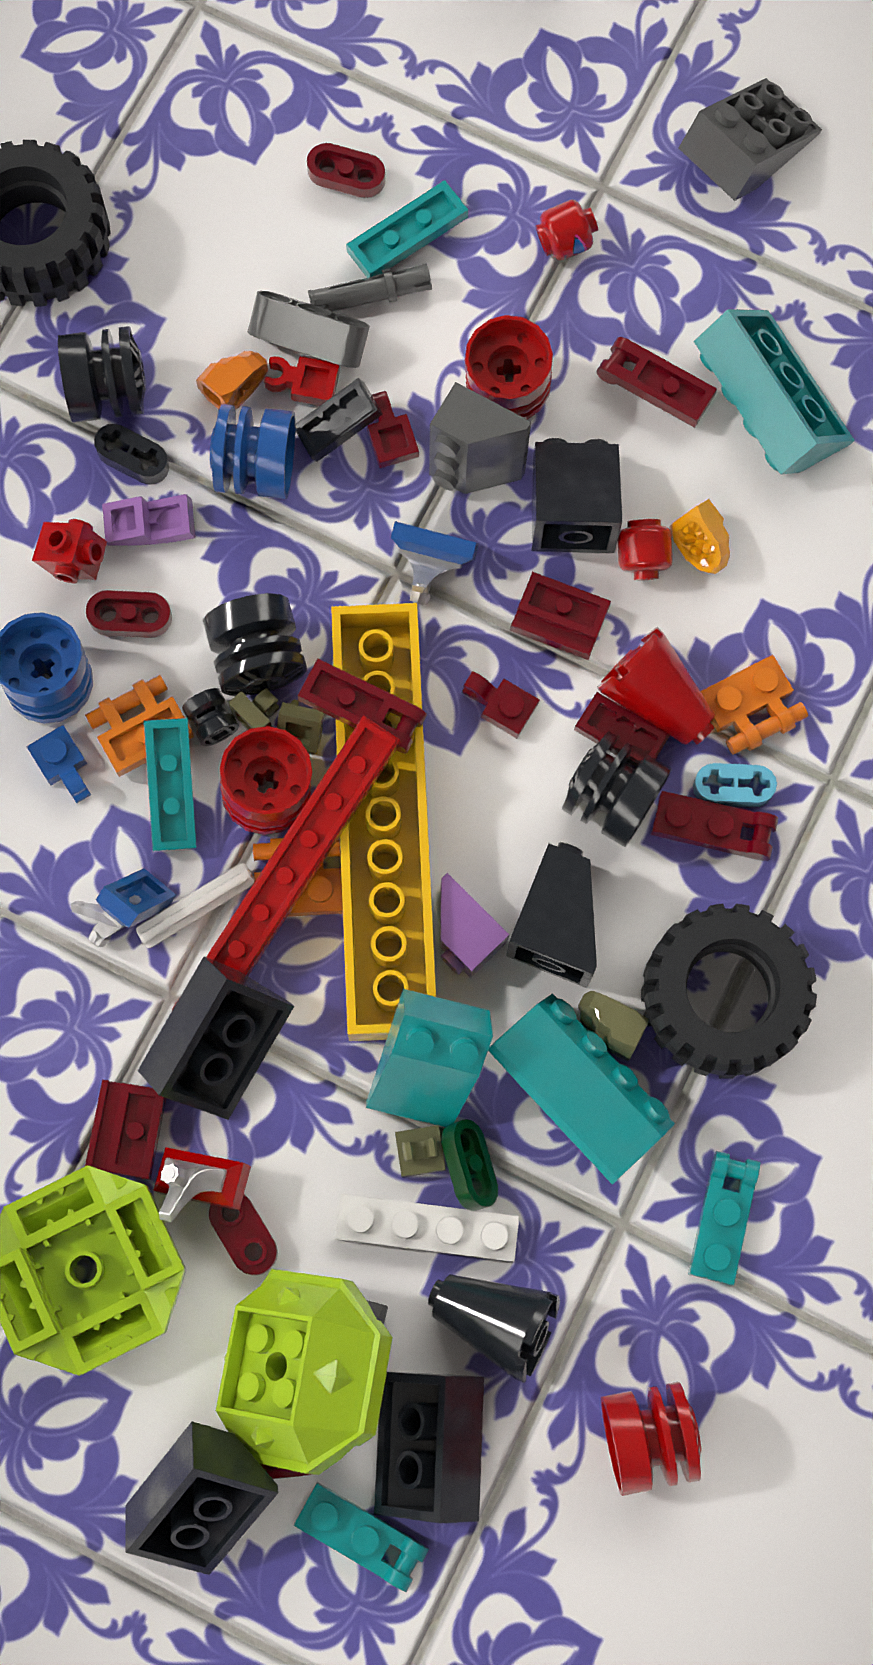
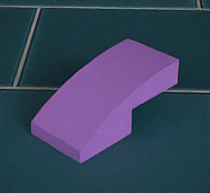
[102,494,196,546]

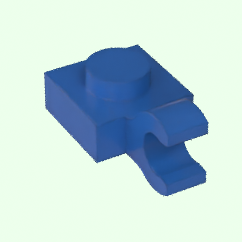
[26,725,91,803]

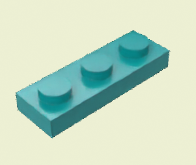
[346,180,468,278]
[143,718,196,851]

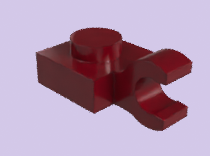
[367,391,419,468]
[462,671,540,739]

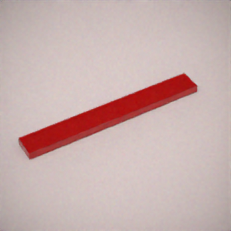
[172,715,402,1010]

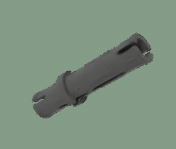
[308,263,432,311]

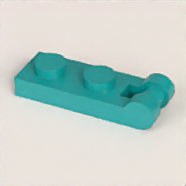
[688,1151,761,1286]
[293,1482,429,1592]

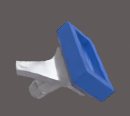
[391,521,479,605]
[71,868,176,947]

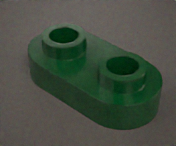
[442,1119,498,1211]

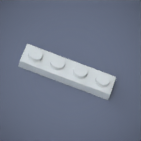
[335,1194,519,1262]

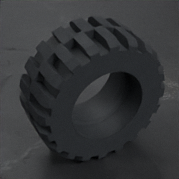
[0,139,111,307]
[641,903,817,1079]

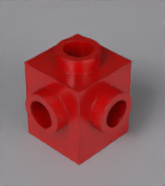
[32,519,107,584]

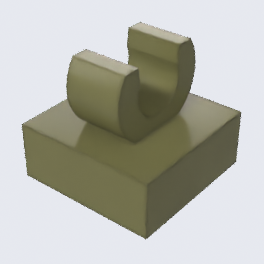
[228,688,280,730]
[277,699,324,754]
[395,1125,446,1178]

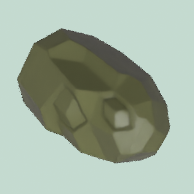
[578,991,649,1061]

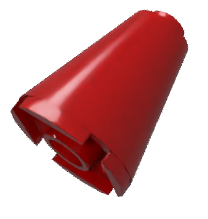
[597,627,715,745]

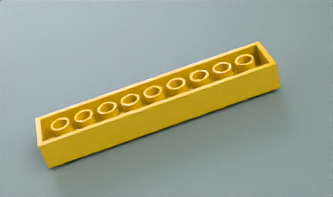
[331,603,436,1041]

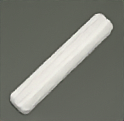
[136,863,254,948]

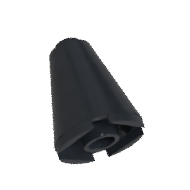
[428,1274,560,1383]

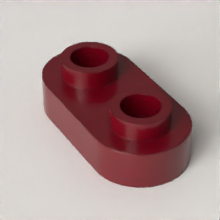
[307,143,385,198]
[86,590,172,638]
[208,1195,278,1275]

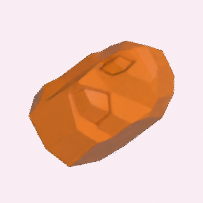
[196,351,268,409]

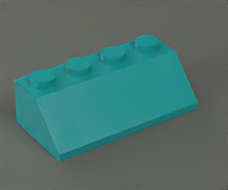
[693,309,855,475]
[488,993,675,1185]

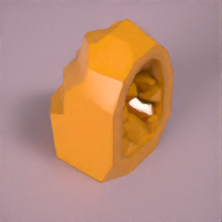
[669,499,730,574]

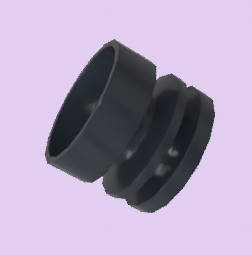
[58,326,146,423]
[203,593,307,696]
[562,731,672,847]

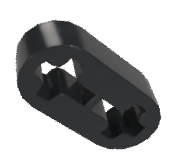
[94,424,169,485]

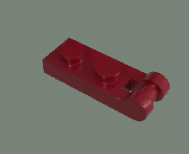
[596,337,717,428]
[297,658,427,754]
[651,790,779,861]

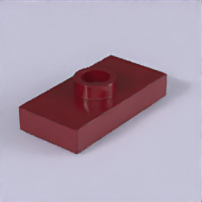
[574,692,670,767]

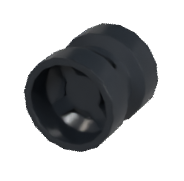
[182,688,239,747]

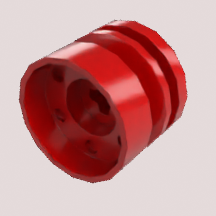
[465,315,553,420]
[219,726,312,835]
[601,1382,702,1496]

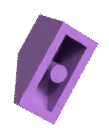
[440,873,509,978]

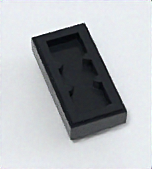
[296,378,383,462]

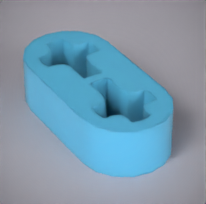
[693,763,777,808]

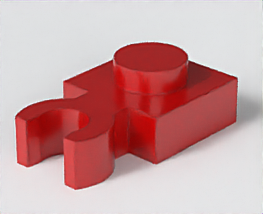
[264,356,340,406]

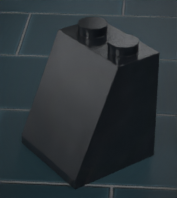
[531,438,622,553]
[506,842,597,988]

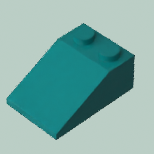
[366,989,493,1127]

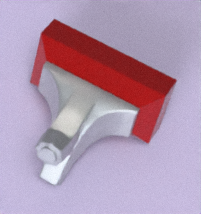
[153,1147,251,1222]

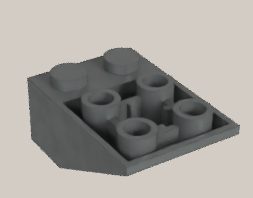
[678,78,822,201]

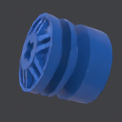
[210,404,296,499]
[0,612,93,724]

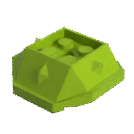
[0,1165,187,1376]
[215,1269,393,1475]

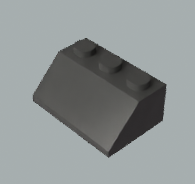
[429,382,531,494]

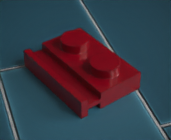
[510,571,611,660]
[85,1079,166,1180]

